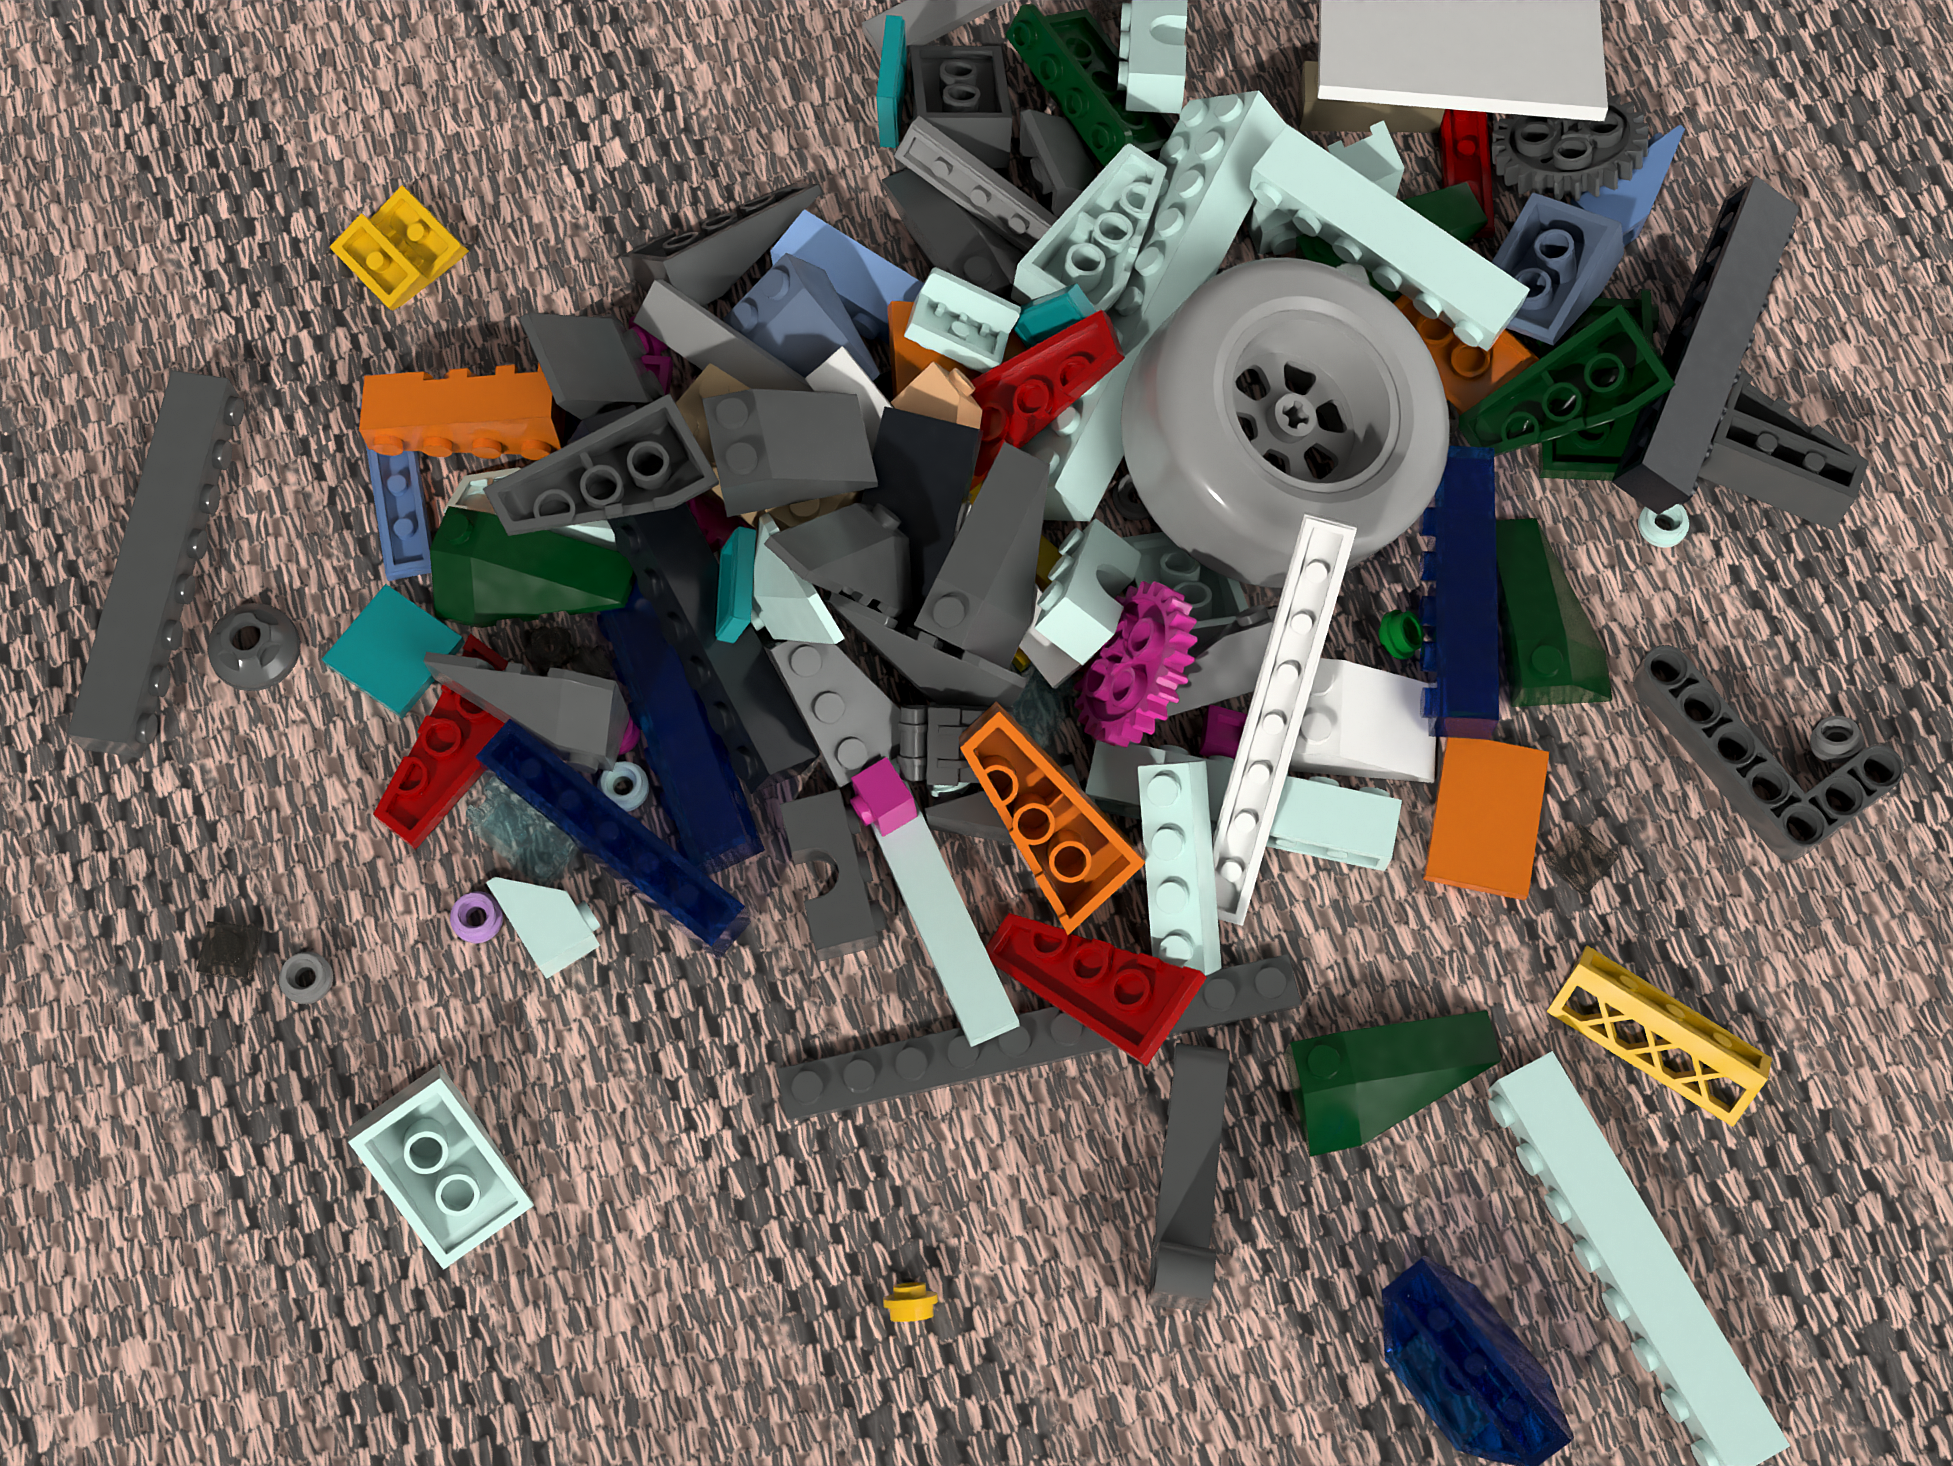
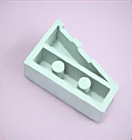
[1244,120,1404,255]

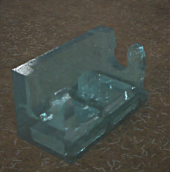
[1011,661,1077,752]
[466,776,579,887]

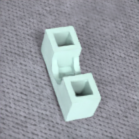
[1117,0,1188,114]
[1034,518,1142,665]

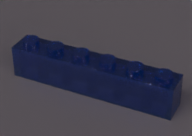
[1419,446,1499,740]
[596,578,765,875]
[475,719,751,961]

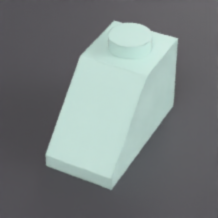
[486,877,601,979]

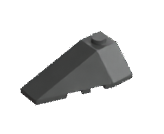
[764,503,914,618]

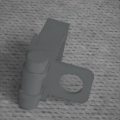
[897,702,1014,786]

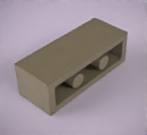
[1298,61,1445,133]

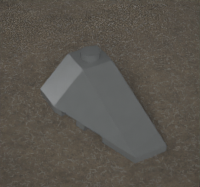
[881,168,1026,306]
[620,182,822,310]
[483,393,719,536]
[914,442,1050,670]
[822,591,1028,707]
[1155,605,1277,720]
[423,652,630,774]

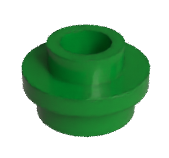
[1379,610,1424,660]

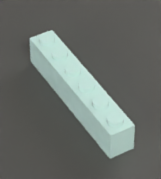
[1249,124,1530,352]
[1085,740,1402,871]

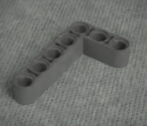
[1633,645,1904,860]
[1146,1043,1230,1312]

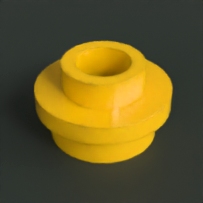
[883,1282,938,1322]

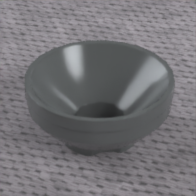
[207,603,301,691]

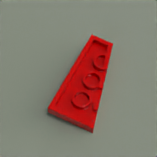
[969,309,1125,492]
[373,633,519,850]
[985,913,1207,1067]

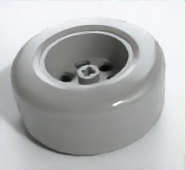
[1121,257,1450,588]

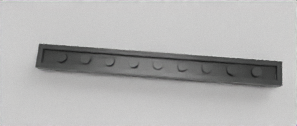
[776,954,1302,1123]

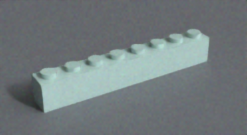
[1488,1051,1790,1466]

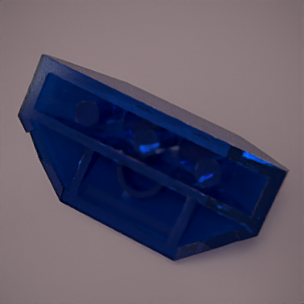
[1382,1255,1574,1466]

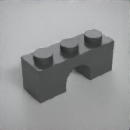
[780,789,886,962]

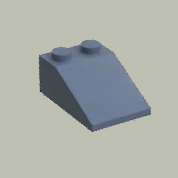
[1491,192,1624,345]
[723,253,880,382]

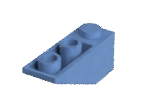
[1570,124,1685,247]

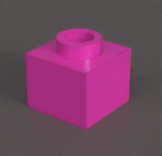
[850,757,918,837]

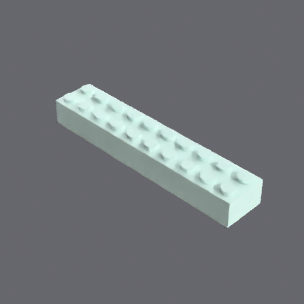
[1020,90,1287,522]

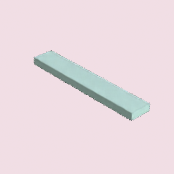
[850,758,1019,1047]

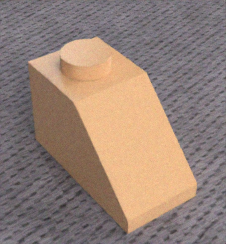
[890,361,982,479]

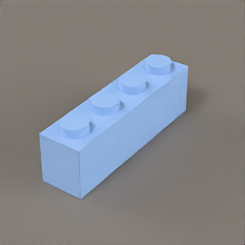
[770,209,924,345]

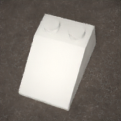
[1287,658,1437,783]

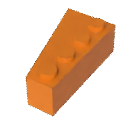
[359,363,567,460]
[958,701,1145,935]

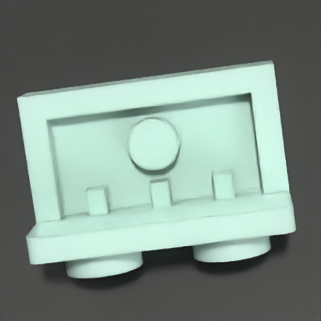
[904,267,1021,374]

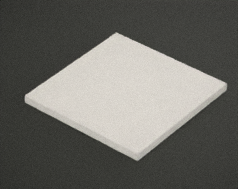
[1318,0,1608,121]

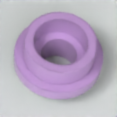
[450,891,503,943]

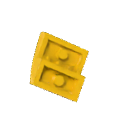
[330,185,469,311]

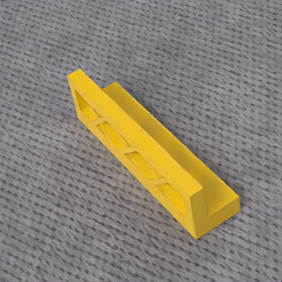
[1547,945,1772,1127]

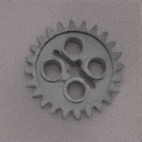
[1492,94,1648,201]

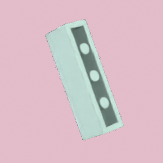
[1138,760,1222,976]

